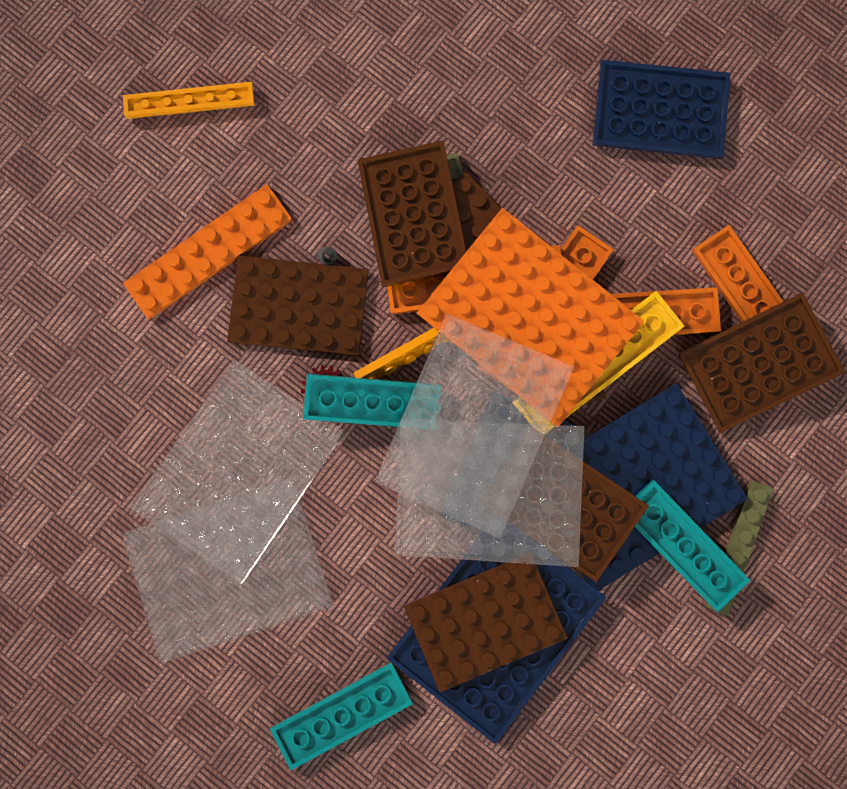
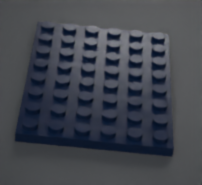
[566,383,748,590]
[386,513,607,744]

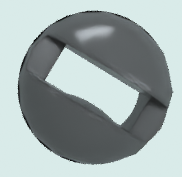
[317,246,337,265]

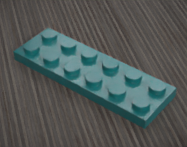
[303,373,442,430]
[635,480,751,612]
[270,662,413,771]

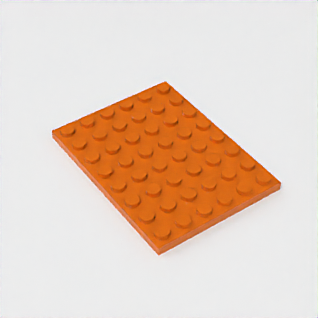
[417,208,645,428]

